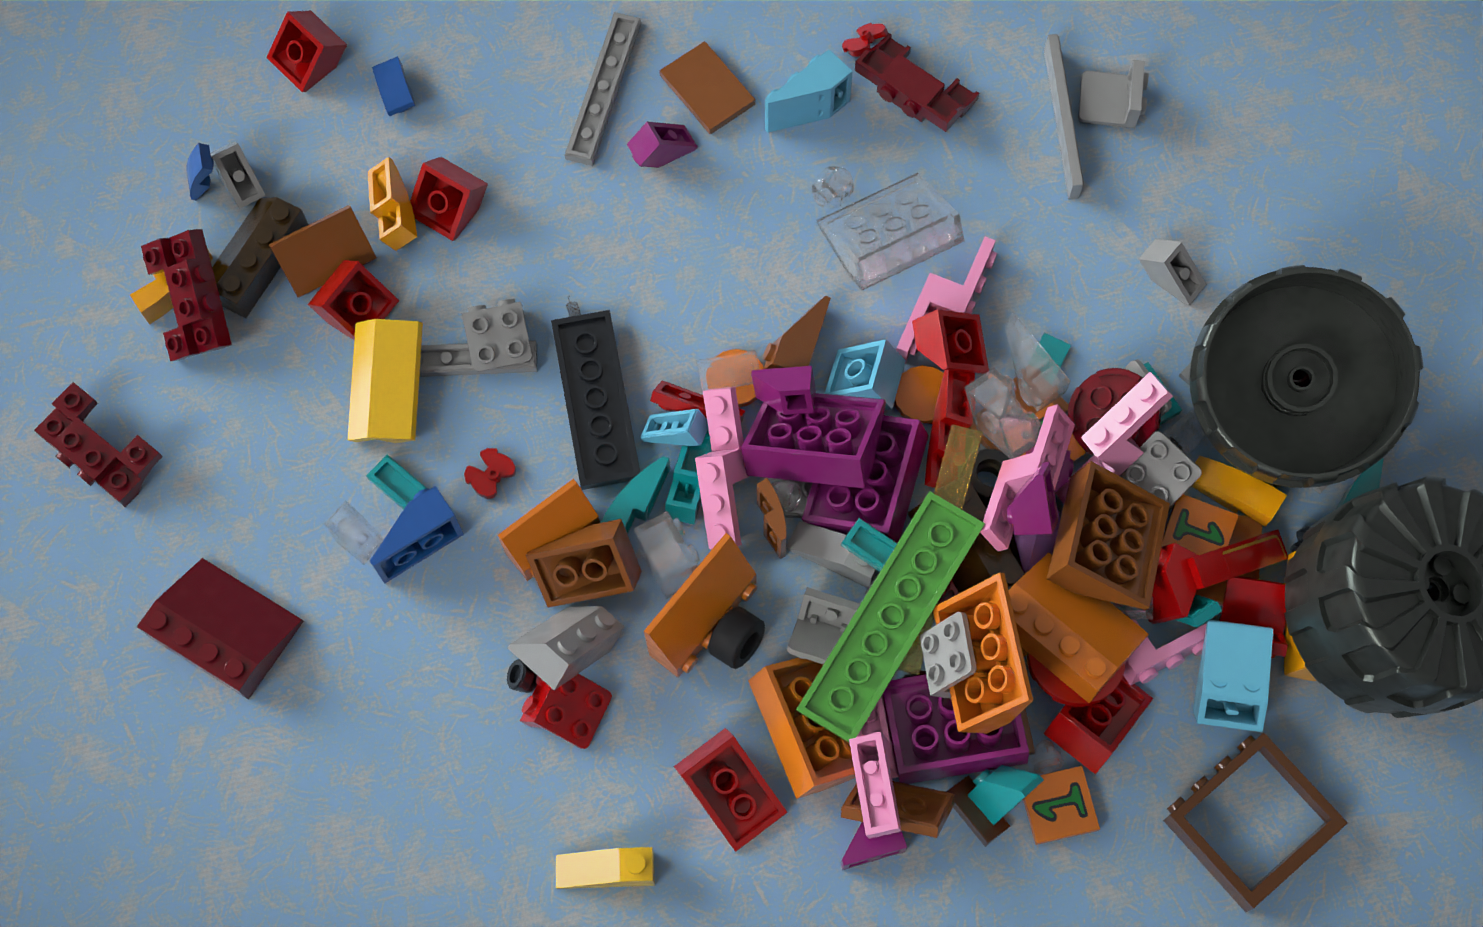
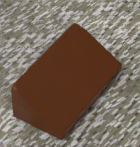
[946,775,1010,847]

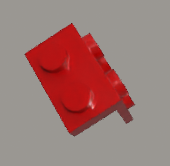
[1219,576,1288,658]
[520,674,612,749]

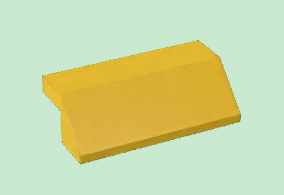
[347,319,423,444]

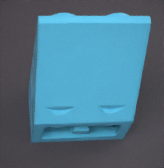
[765,49,853,133]
[1193,620,1273,732]

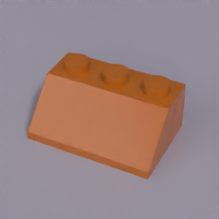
[498,478,600,581]

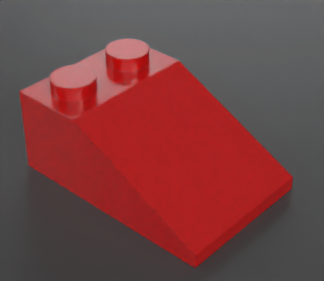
[1043,675,1154,774]
[673,728,788,852]

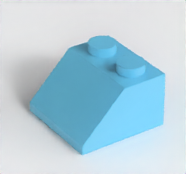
[825,339,906,411]

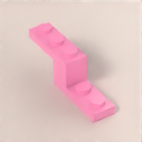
[896,236,998,364]
[1055,372,1173,504]
[695,387,749,549]
[980,404,1075,551]
[1123,618,1207,686]
[849,694,902,839]

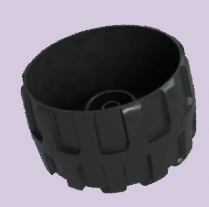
[1189,265,1424,488]
[1284,476,1483,718]

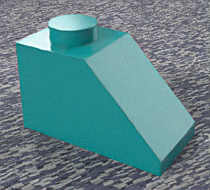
[968,765,1044,825]

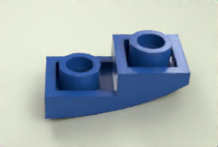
[372,56,415,116]
[186,143,214,201]

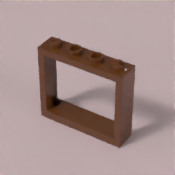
[1163,733,1348,912]

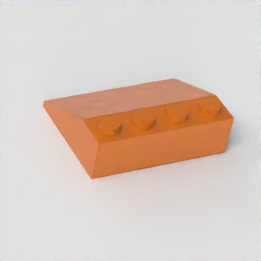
[644,533,757,678]
[1008,552,1149,703]
[933,572,1033,734]
[748,658,856,799]

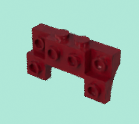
[855,33,980,132]
[141,229,232,362]
[34,382,163,508]

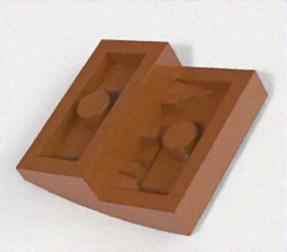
[757,478,787,559]

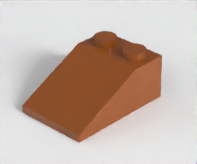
[526,519,642,608]

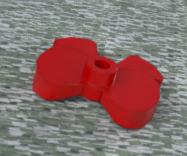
[842,23,888,57]
[464,448,516,499]

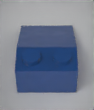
[370,486,464,584]

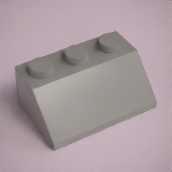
[508,606,625,690]

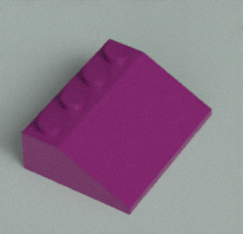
[741,393,886,488]
[802,415,929,543]
[883,674,1029,784]

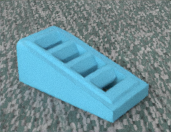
[640,409,708,446]

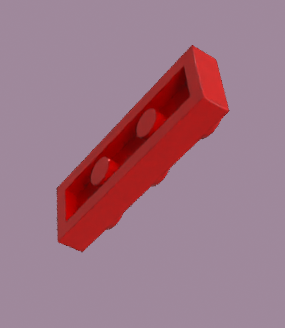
[650,380,745,423]

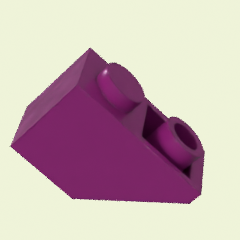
[751,366,816,415]

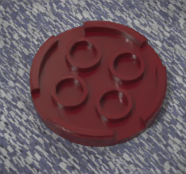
[1068,368,1161,455]

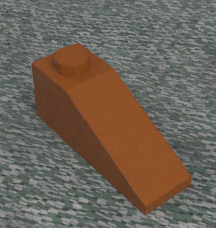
[763,296,831,369]

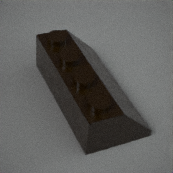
[212,197,309,318]
[908,476,1025,593]

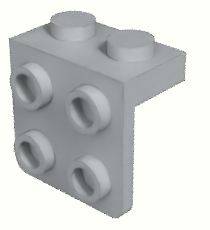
[1078,60,1149,128]
[461,299,532,372]
[1120,432,1202,513]
[787,587,860,664]
[920,612,976,699]

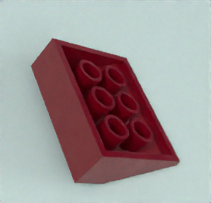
[136,558,304,700]

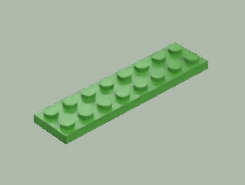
[796,491,985,743]

